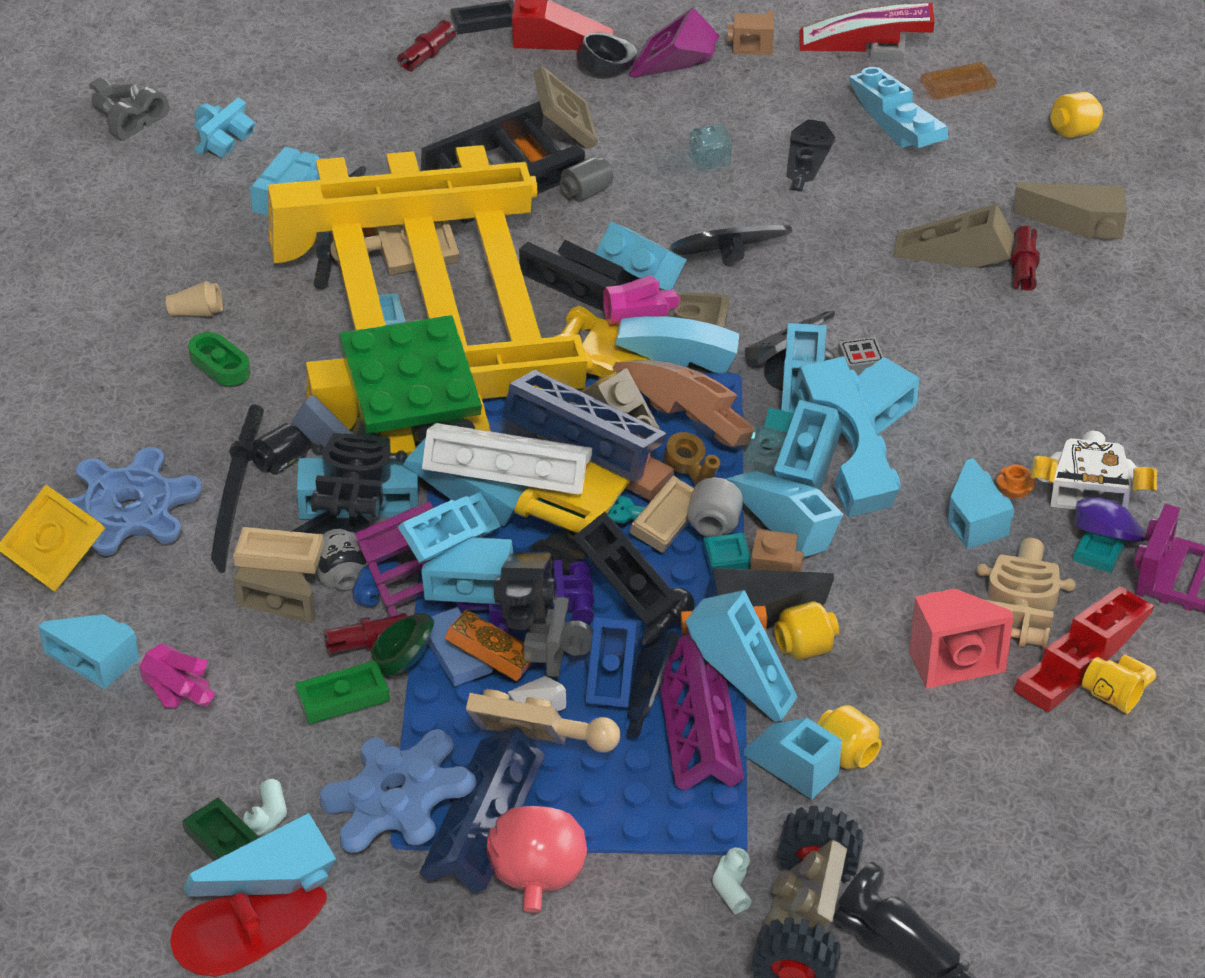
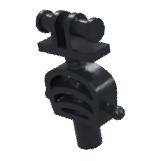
[311,417,408,517]

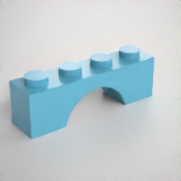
[795,356,900,518]

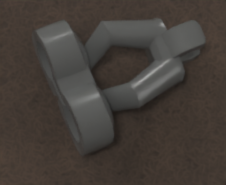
[89,78,169,140]

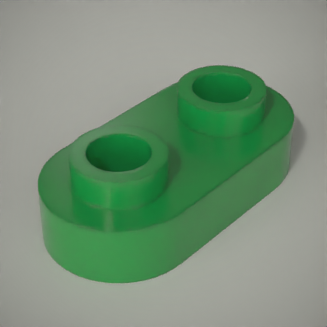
[188,332,251,386]

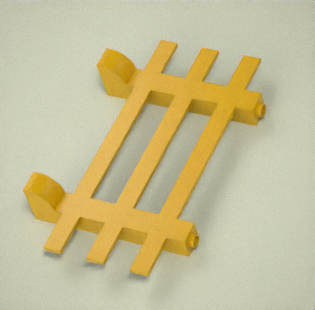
[268,145,592,456]

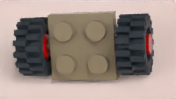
[751,805,864,978]

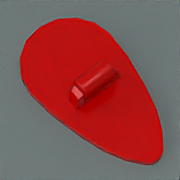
[170,887,327,977]

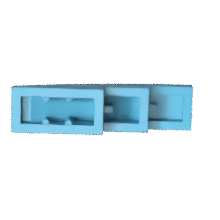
[398,492,501,563]

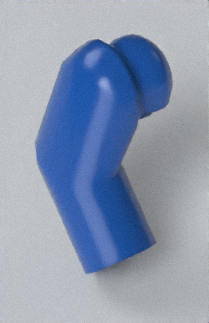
[352,560,399,607]

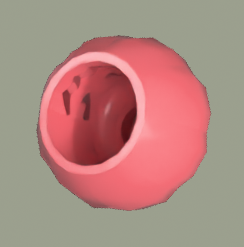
[486,806,587,913]

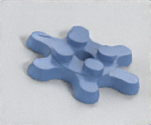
[67,447,202,556]
[320,729,476,853]

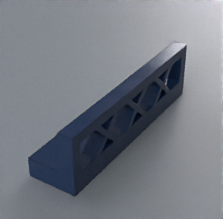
[502,370,667,482]
[419,727,545,893]

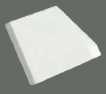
[508,676,566,711]

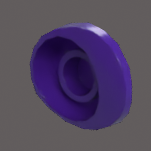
[1075,497,1146,542]

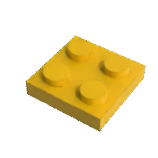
[0,485,105,592]

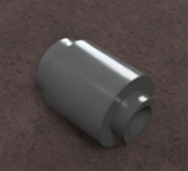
[560,157,613,202]

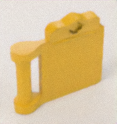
[555,306,651,378]
[514,440,630,533]

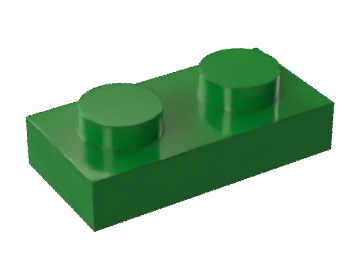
[295,661,390,724]

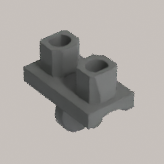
[524,597,593,677]

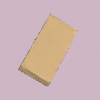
[629,476,694,553]
[233,527,324,574]

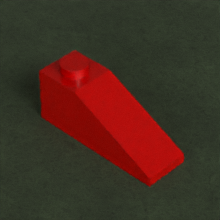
[512,0,614,50]

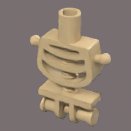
[976,538,1076,649]

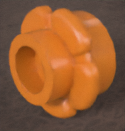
[996,464,1036,499]

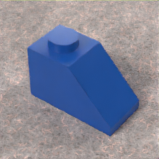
[585,616,642,707]

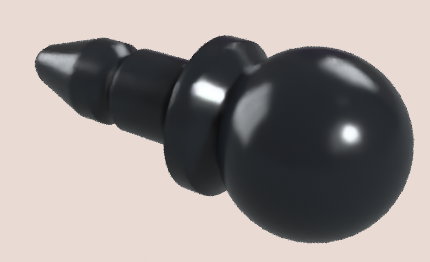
[640,587,695,646]

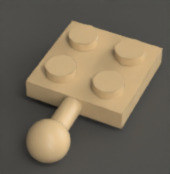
[330,220,459,276]
[466,689,620,753]

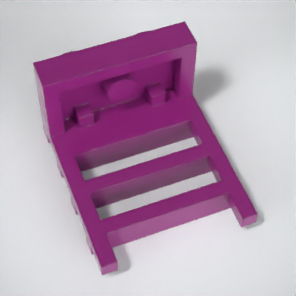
[354,501,433,617]
[1134,503,1205,611]

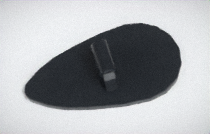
[670,225,793,266]

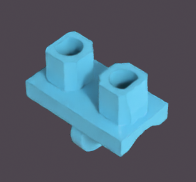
[194,97,255,158]

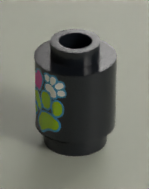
[252,423,311,474]

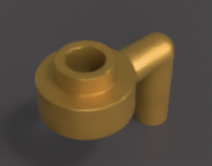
[664,432,720,486]

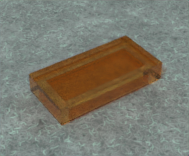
[921,61,996,101]

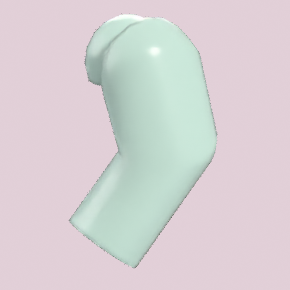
[243,779,287,836]
[712,847,752,914]

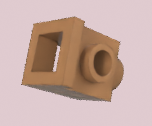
[727,10,774,55]

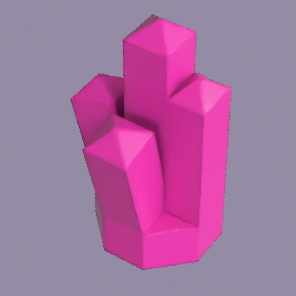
[603,275,681,326]
[139,643,215,709]

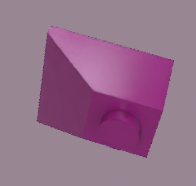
[628,7,720,78]

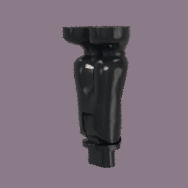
[833,862,976,978]

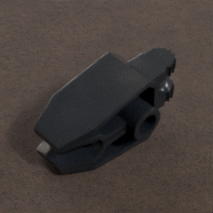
[494,551,557,630]

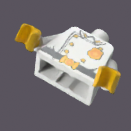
[1030,431,1157,509]

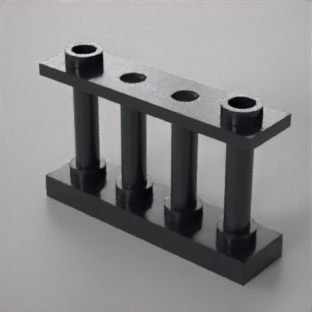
[421,101,585,224]

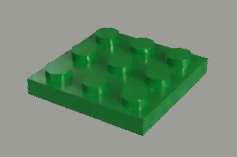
[339,315,482,434]

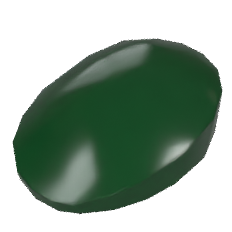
[371,613,434,676]

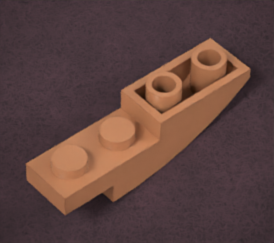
[612,360,759,447]

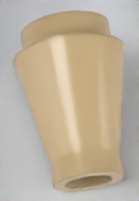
[166,281,223,317]

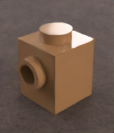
[751,529,804,572]

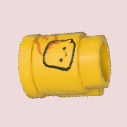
[1082,654,1156,714]

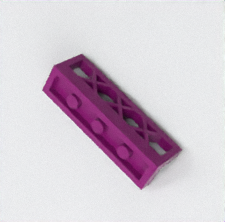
[661,633,744,791]

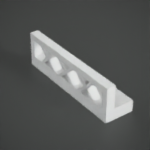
[422,423,593,495]

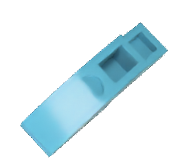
[849,67,948,148]

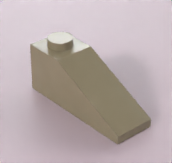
[1013,182,1127,239]
[893,204,1014,268]

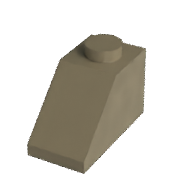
[233,567,316,624]

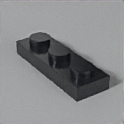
[519,242,617,312]

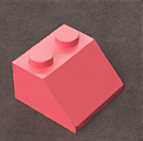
[909,589,1014,689]

